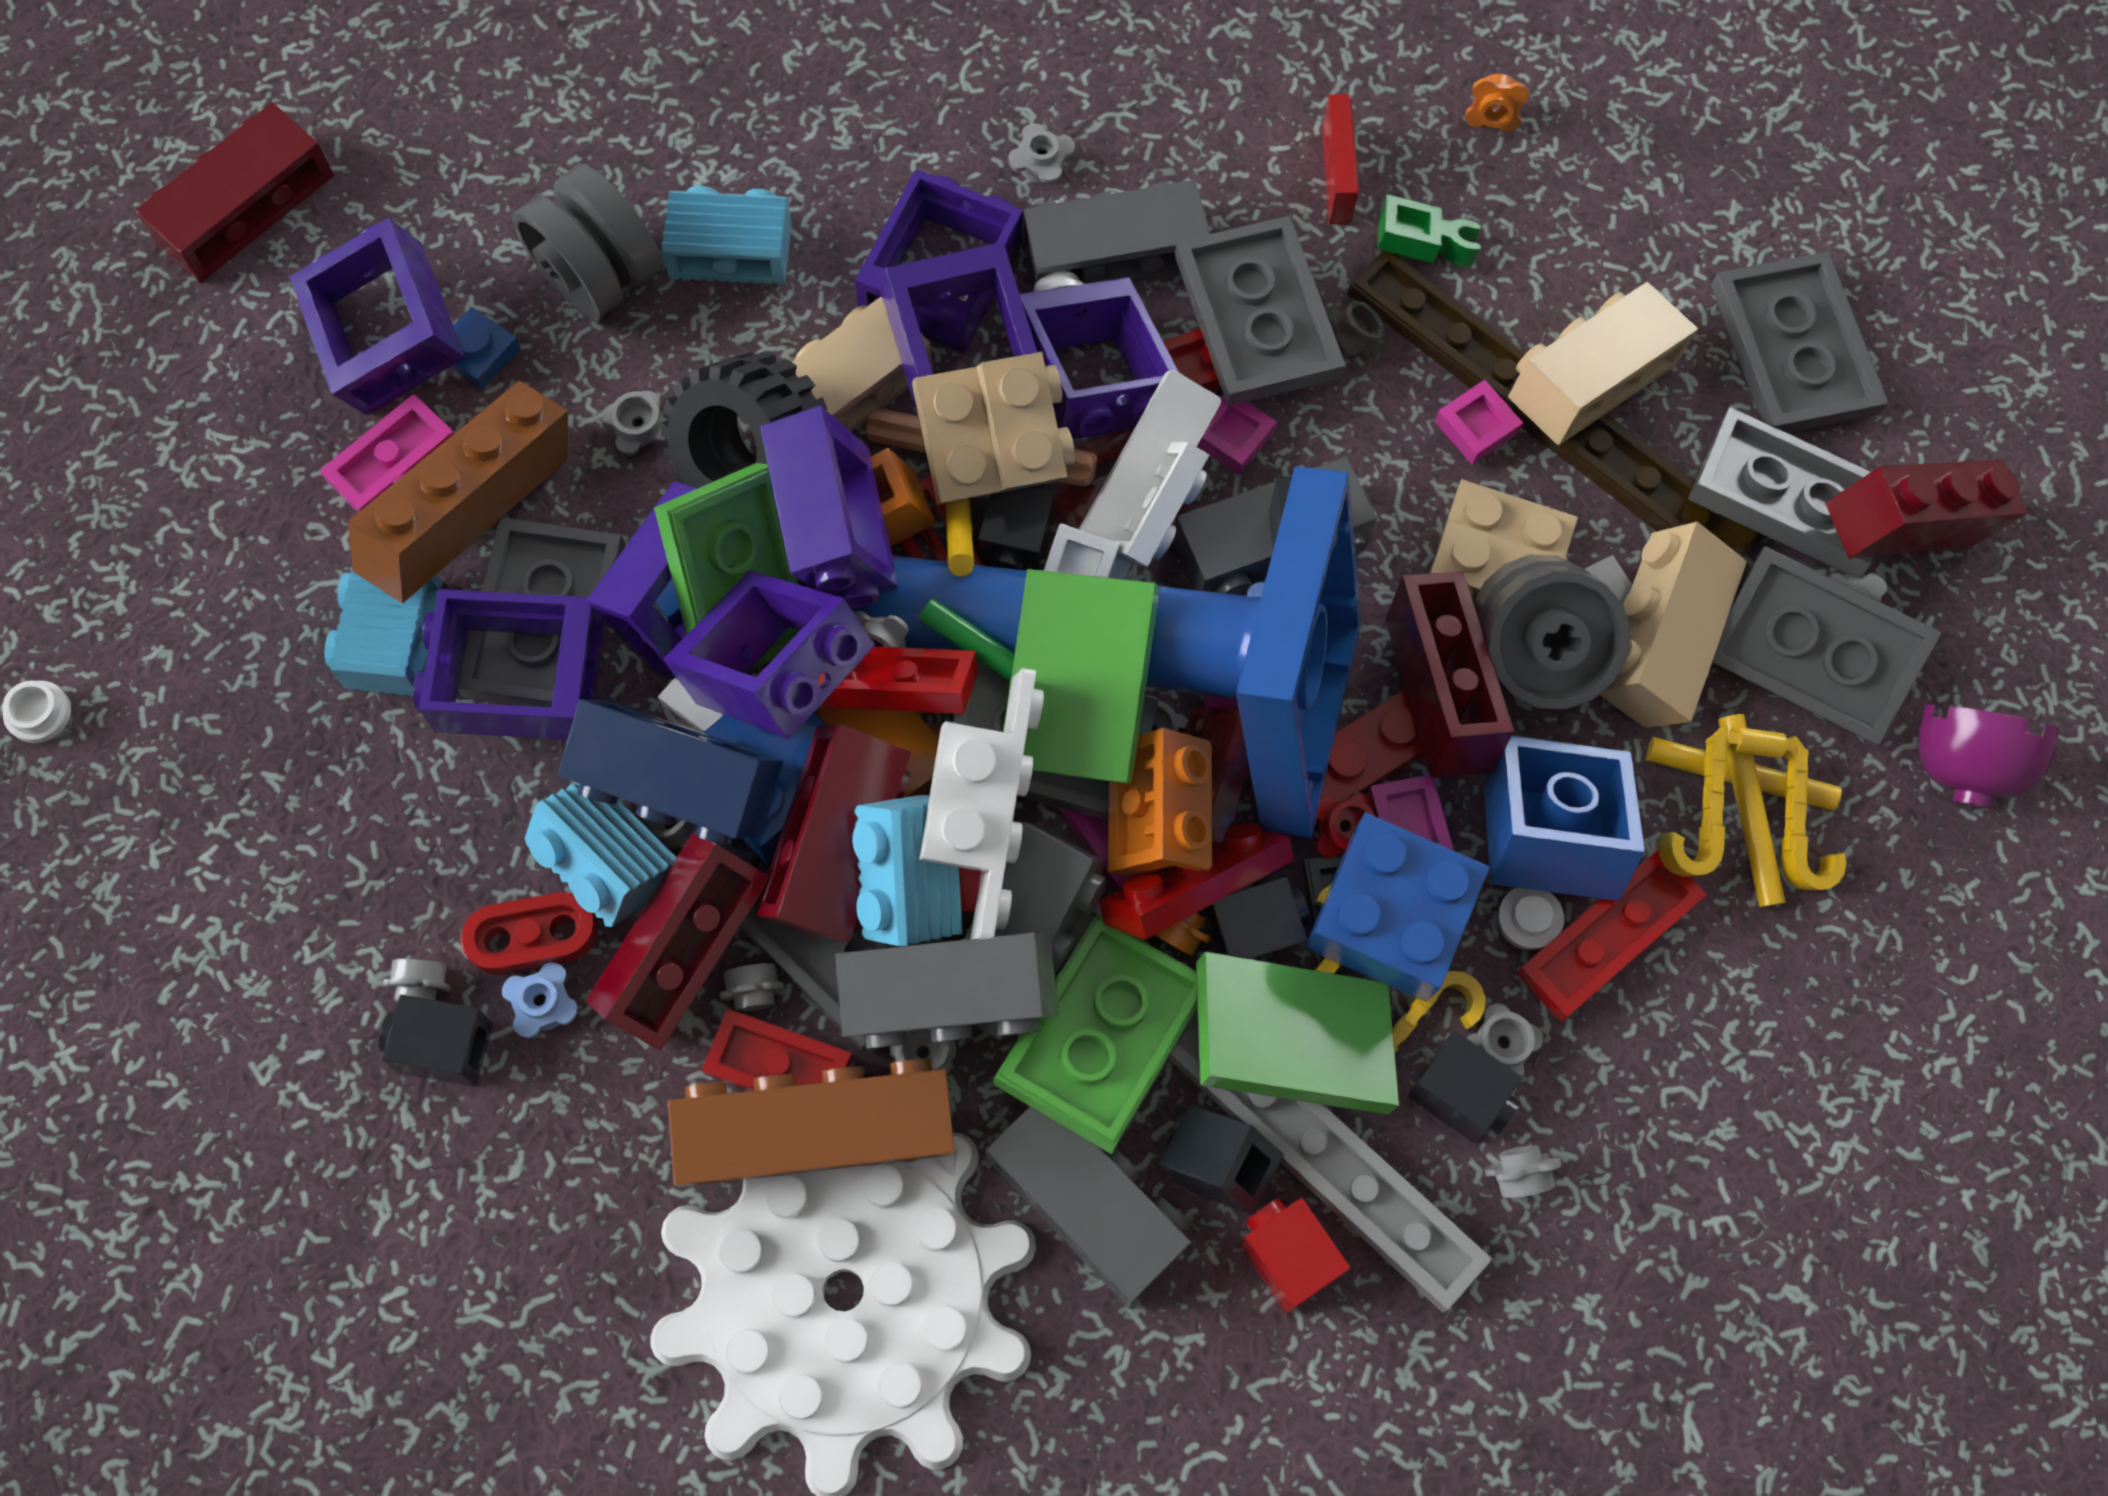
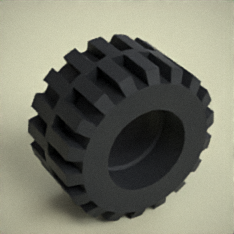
[661,351,828,488]

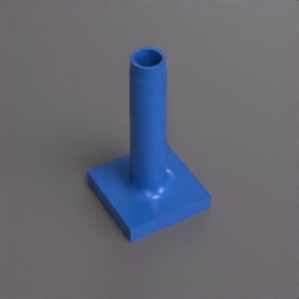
[851,466,1362,838]

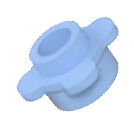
[502,962,578,1038]

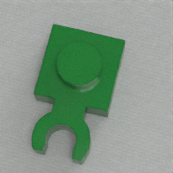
[1377,194,1480,267]

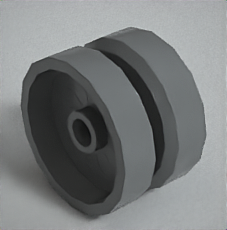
[512,164,664,322]
[1473,554,1630,709]

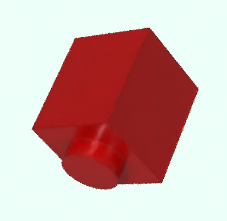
[1239,1198,1351,1314]

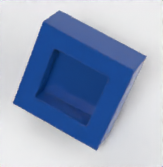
[449,306,521,390]

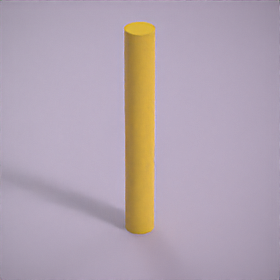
[945,499,974,577]
[1718,714,1786,907]
[1646,737,1842,811]

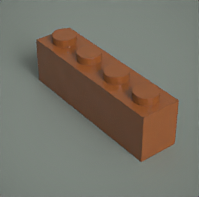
[348,380,568,604]
[667,1059,955,1187]

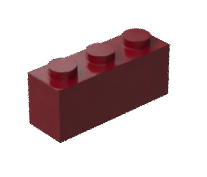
[134,102,334,283]
[1825,459,2028,559]
[1385,571,1514,778]
[754,724,911,943]
[585,831,770,1051]

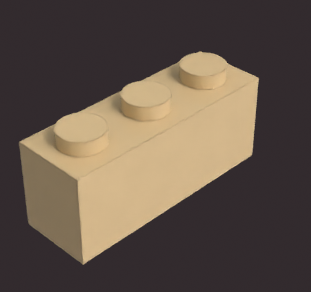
[1508,282,1698,446]
[792,296,932,432]
[1599,522,1747,728]

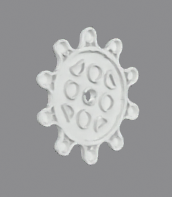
[651,1133,1036,1496]

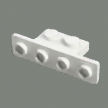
[1079,370,1221,579]
[919,668,1044,939]

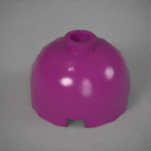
[1918,705,2060,809]

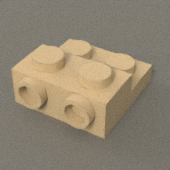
[912,352,1075,505]
[1429,479,1578,602]

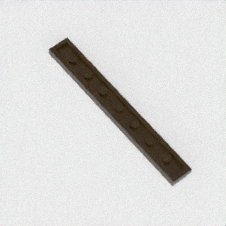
[1347,250,1762,558]

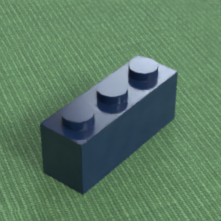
[557,699,784,846]

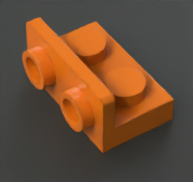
[1108,728,1212,877]

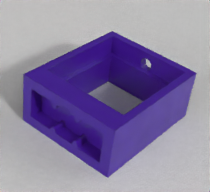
[855,169,1023,354]
[290,217,466,414]
[880,242,1037,422]
[1020,277,1178,439]
[760,405,899,608]
[586,481,705,680]
[663,570,875,740]
[413,589,604,740]

